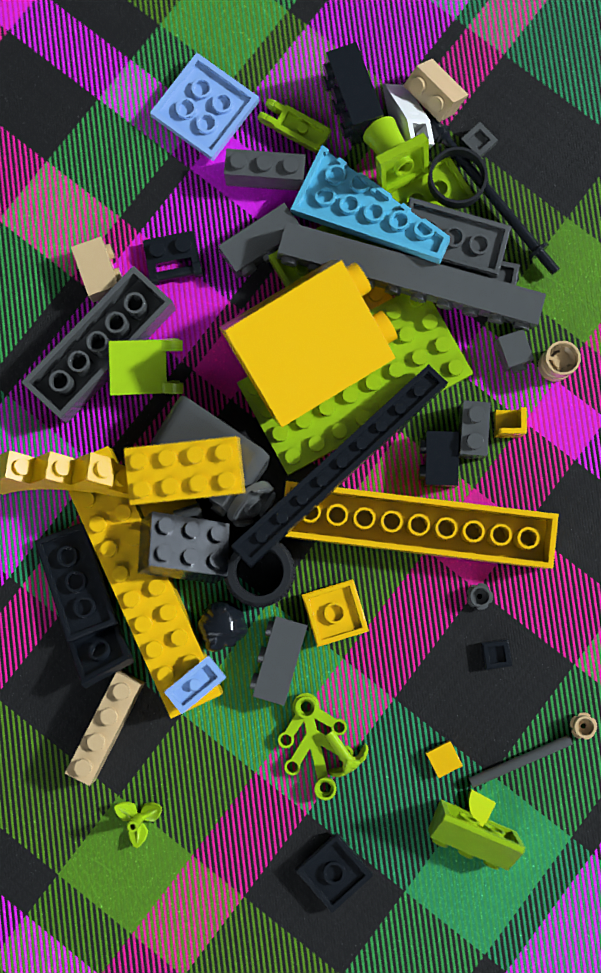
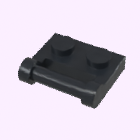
[143,230,203,286]

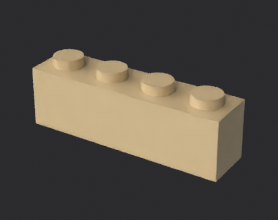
[65,670,145,786]

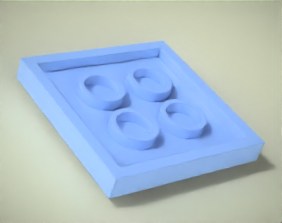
[150,53,259,161]

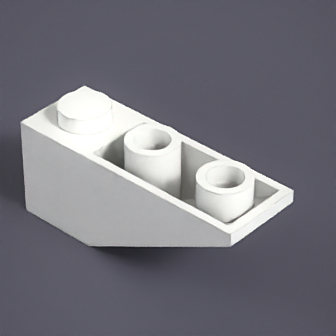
[383,84,434,149]

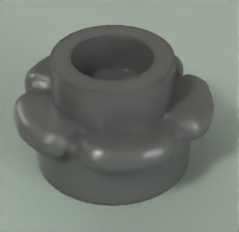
[467,583,493,610]

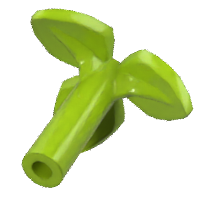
[325,730,368,777]
[114,802,162,848]

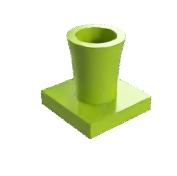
[363,116,429,193]

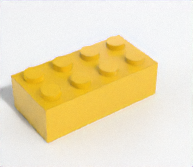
[124,436,246,505]

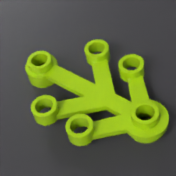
[278,693,354,800]

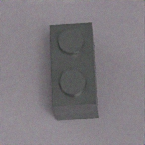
[457,400,491,460]

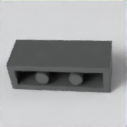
[224,148,305,191]
[218,203,300,279]
[250,616,307,706]

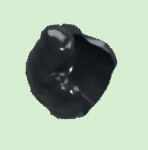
[197,601,248,652]

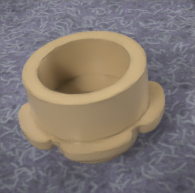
[570,712,597,740]

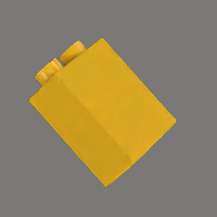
[219,260,398,427]

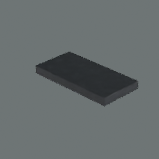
[35,523,120,642]

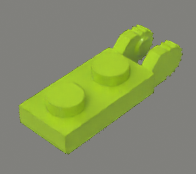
[257,98,332,154]

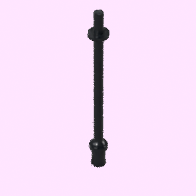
[424,110,560,275]

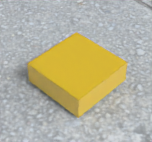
[425,740,463,778]

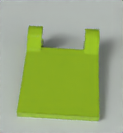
[108,338,183,396]

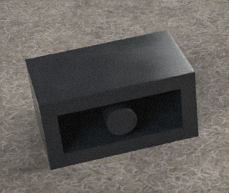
[418,431,459,488]

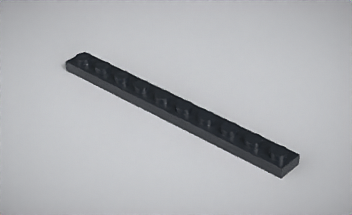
[231,364,448,568]

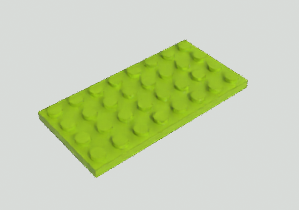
[237,293,474,476]

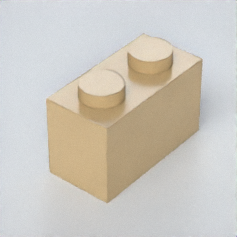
[403,59,469,122]
[71,236,122,303]

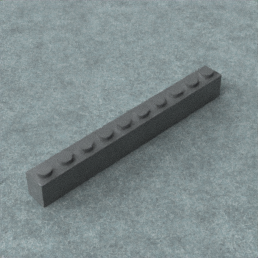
[277,221,546,331]

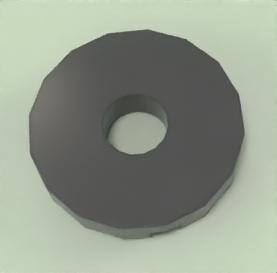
[227,481,276,527]

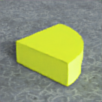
[468,789,496,827]

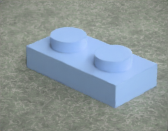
[164,656,226,714]

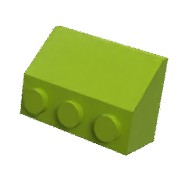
[428,799,526,870]

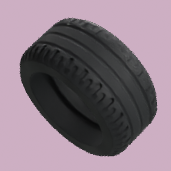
[224,542,295,607]

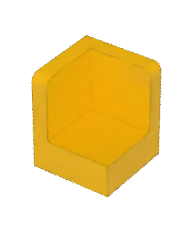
[494,407,527,438]

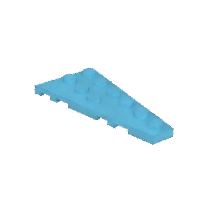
[291,145,450,264]

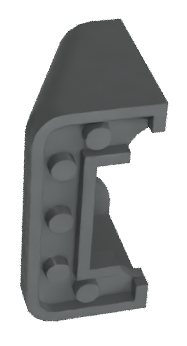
[148,396,270,517]

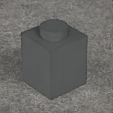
[494,329,534,374]

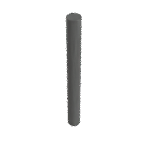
[468,735,573,788]

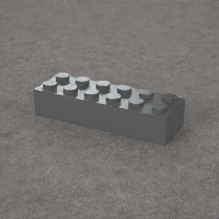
[21,266,176,423]

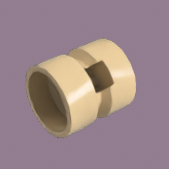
[538,341,581,382]

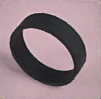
[428,147,488,209]

